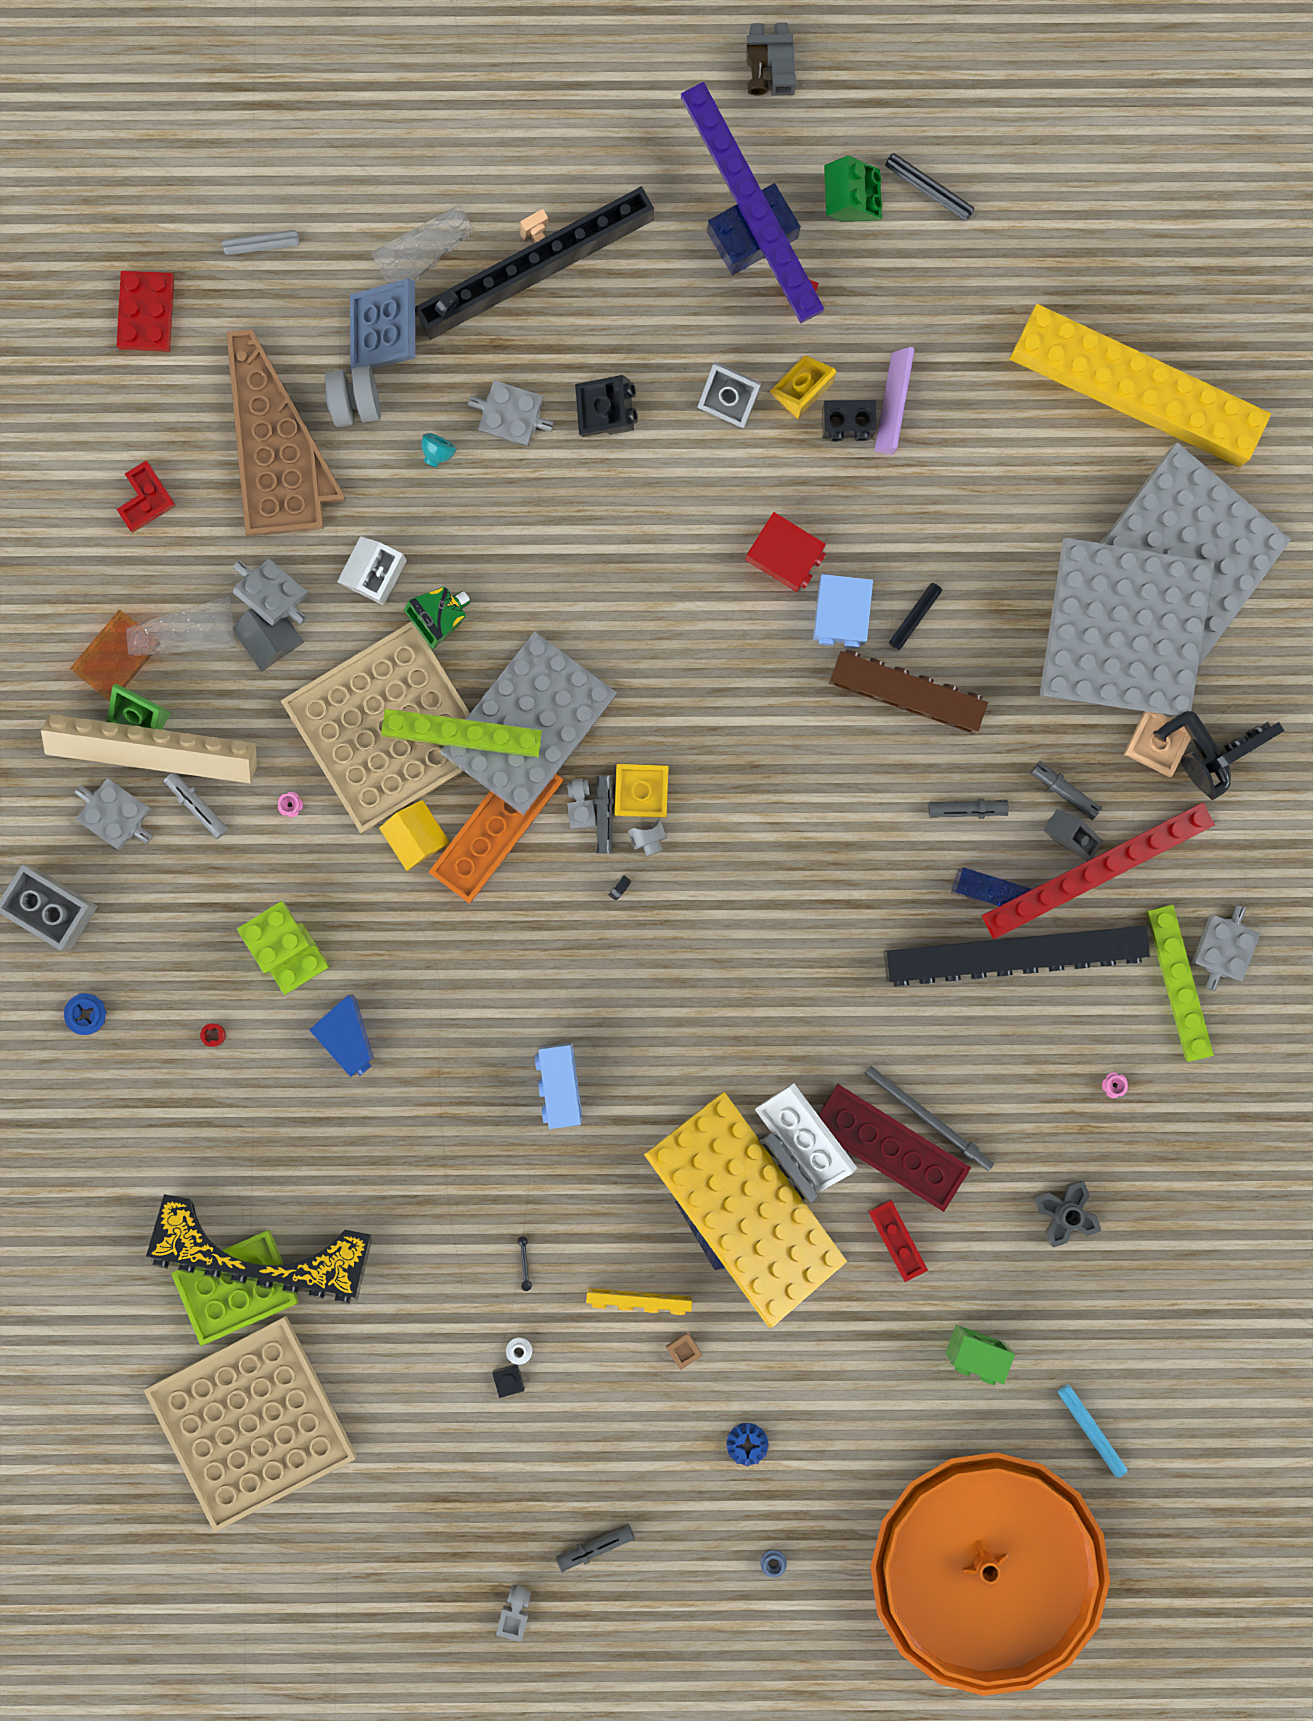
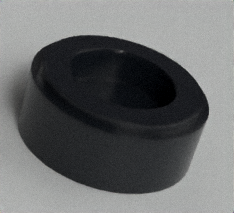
[434,290,459,317]
[608,875,631,900]

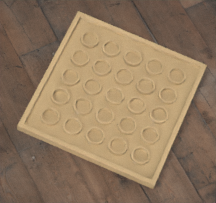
[281,621,470,833]
[143,1316,357,1532]

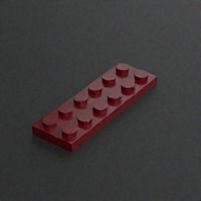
[818,1083,971,1212]

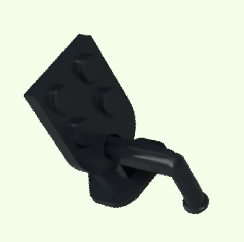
[1153,711,1285,800]

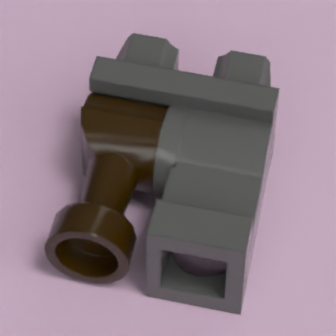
[746,22,796,96]

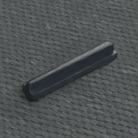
[889,583,942,650]

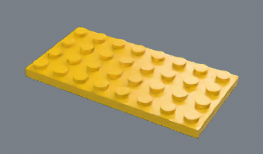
[644,1092,847,1328]

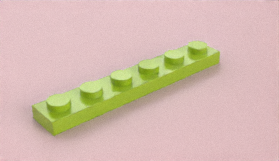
[381,709,542,758]
[1146,905,1214,1062]

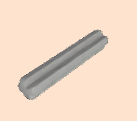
[222,230,299,255]

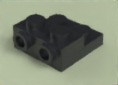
[575,375,638,437]

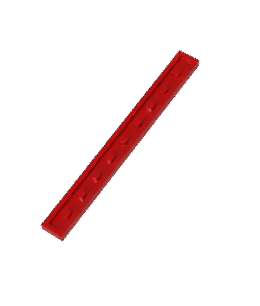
[981,802,1215,939]

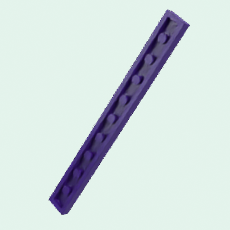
[681,82,824,324]

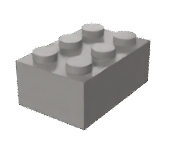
[0,865,98,951]

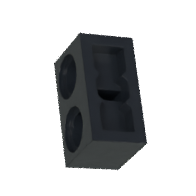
[822,400,876,442]

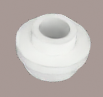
[506,1337,532,1365]

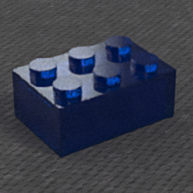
[707,183,801,276]

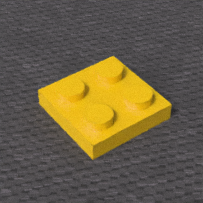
[615,764,668,818]

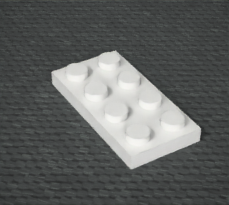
[755,1083,857,1193]

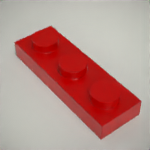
[868,1199,928,1282]

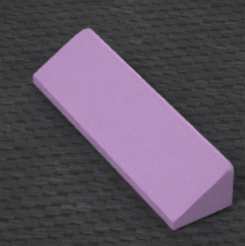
[875,347,914,455]

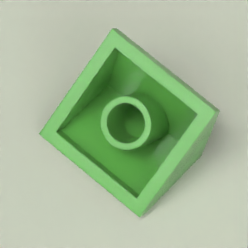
[106,683,171,730]

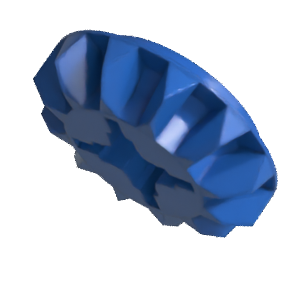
[64,993,107,1035]
[726,1423,769,1467]

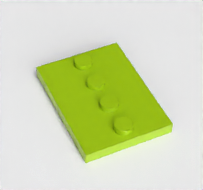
[171,1229,299,1346]

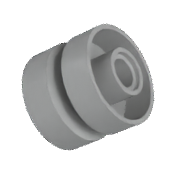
[325,365,381,427]

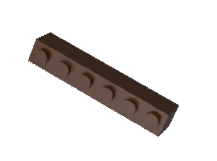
[828,650,988,734]

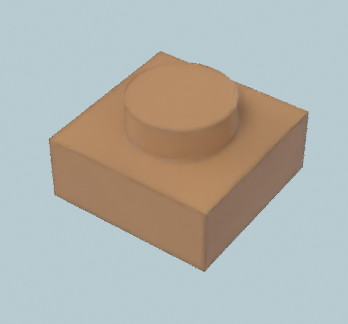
[666,1332,702,1370]

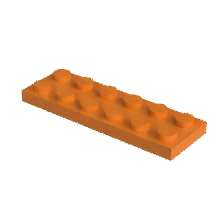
[428,774,564,904]

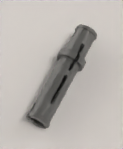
[1030,760,1102,820]
[594,776,615,854]
[928,798,1009,819]
[556,1523,635,1573]

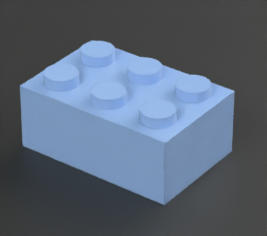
[535,1042,583,1129]

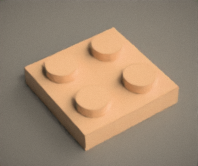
[1123,712,1191,777]

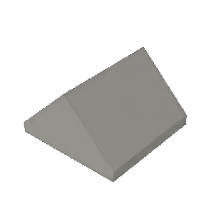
[697,362,762,428]

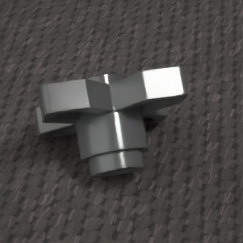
[1034,1180,1101,1247]

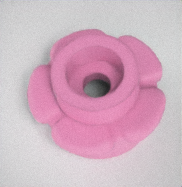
[278,792,303,817]
[1102,1072,1128,1098]

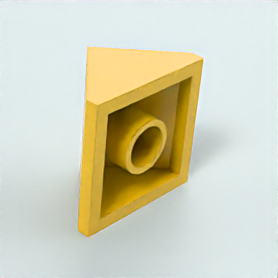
[770,355,837,419]
[379,800,450,871]

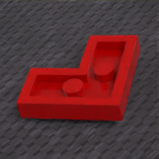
[116,460,176,533]

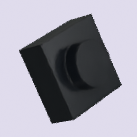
[492,1364,525,1398]

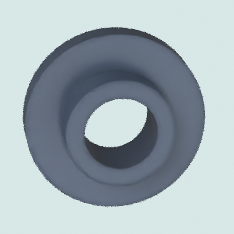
[760,1549,787,1577]

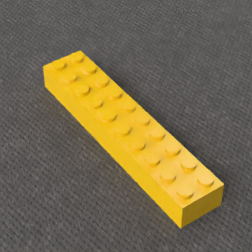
[1009,304,1272,467]

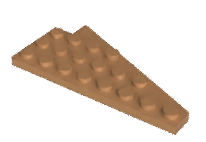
[226,329,346,537]

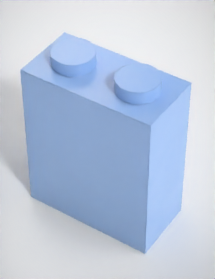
[813,574,873,649]

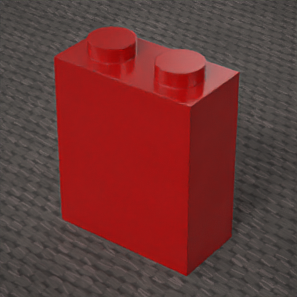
[745,512,827,592]

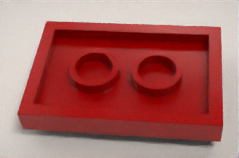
[116,271,174,352]

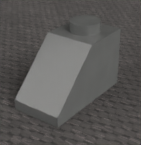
[1043,809,1103,861]

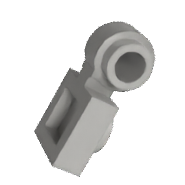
[567,778,596,829]
[496,1585,532,1642]

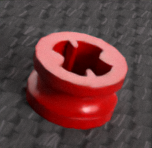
[200,1023,226,1047]

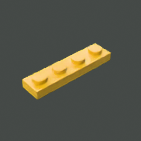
[586,1287,692,1315]

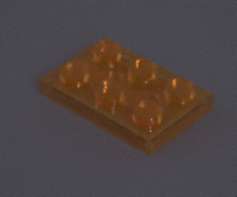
[70,609,162,702]

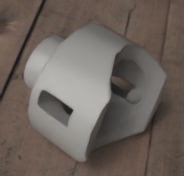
[628,819,667,856]

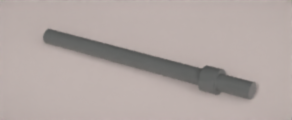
[865,1066,994,1171]

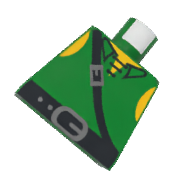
[404,587,470,650]

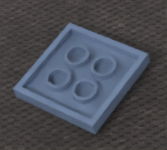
[350,278,415,371]

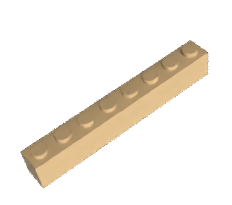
[41,714,257,783]

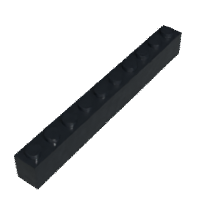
[415,186,654,340]
[883,926,1150,987]

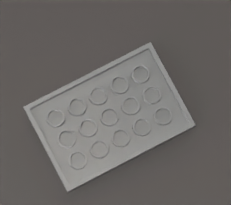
[440,632,617,816]

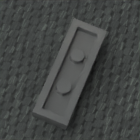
[758,1133,818,1204]

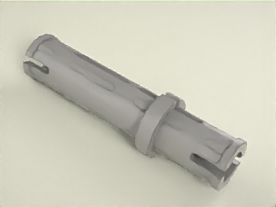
[163,772,229,839]

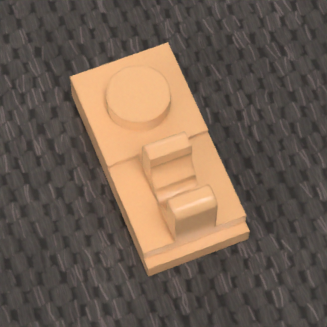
[520,209,548,243]

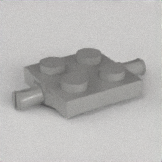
[468,380,554,447]
[233,559,308,626]
[75,778,153,851]
[1192,905,1261,991]

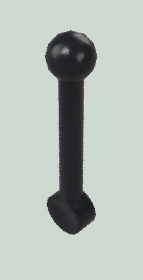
[518,1236,532,1291]

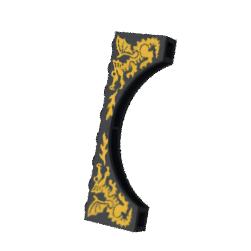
[146,1194,372,1304]

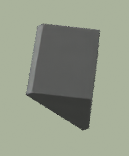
[232,608,304,672]

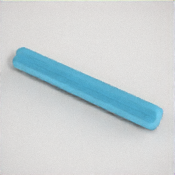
[1058,1384,1127,1478]

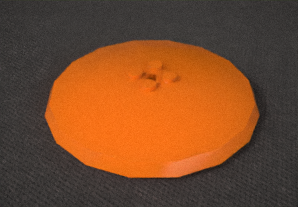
[870,1452,1110,1696]

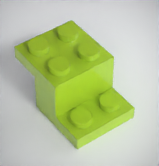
[237,901,330,995]

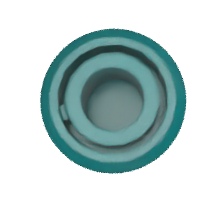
[421,433,456,467]

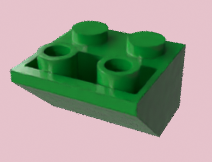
[824,155,882,222]

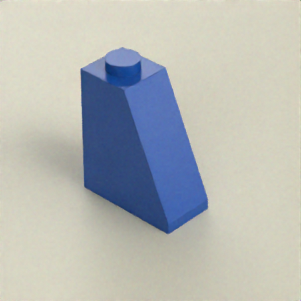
[309,994,374,1077]

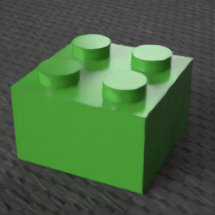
[945,1324,1015,1385]

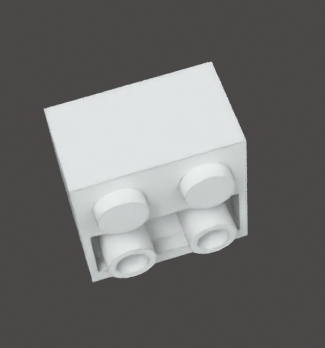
[337,536,407,606]

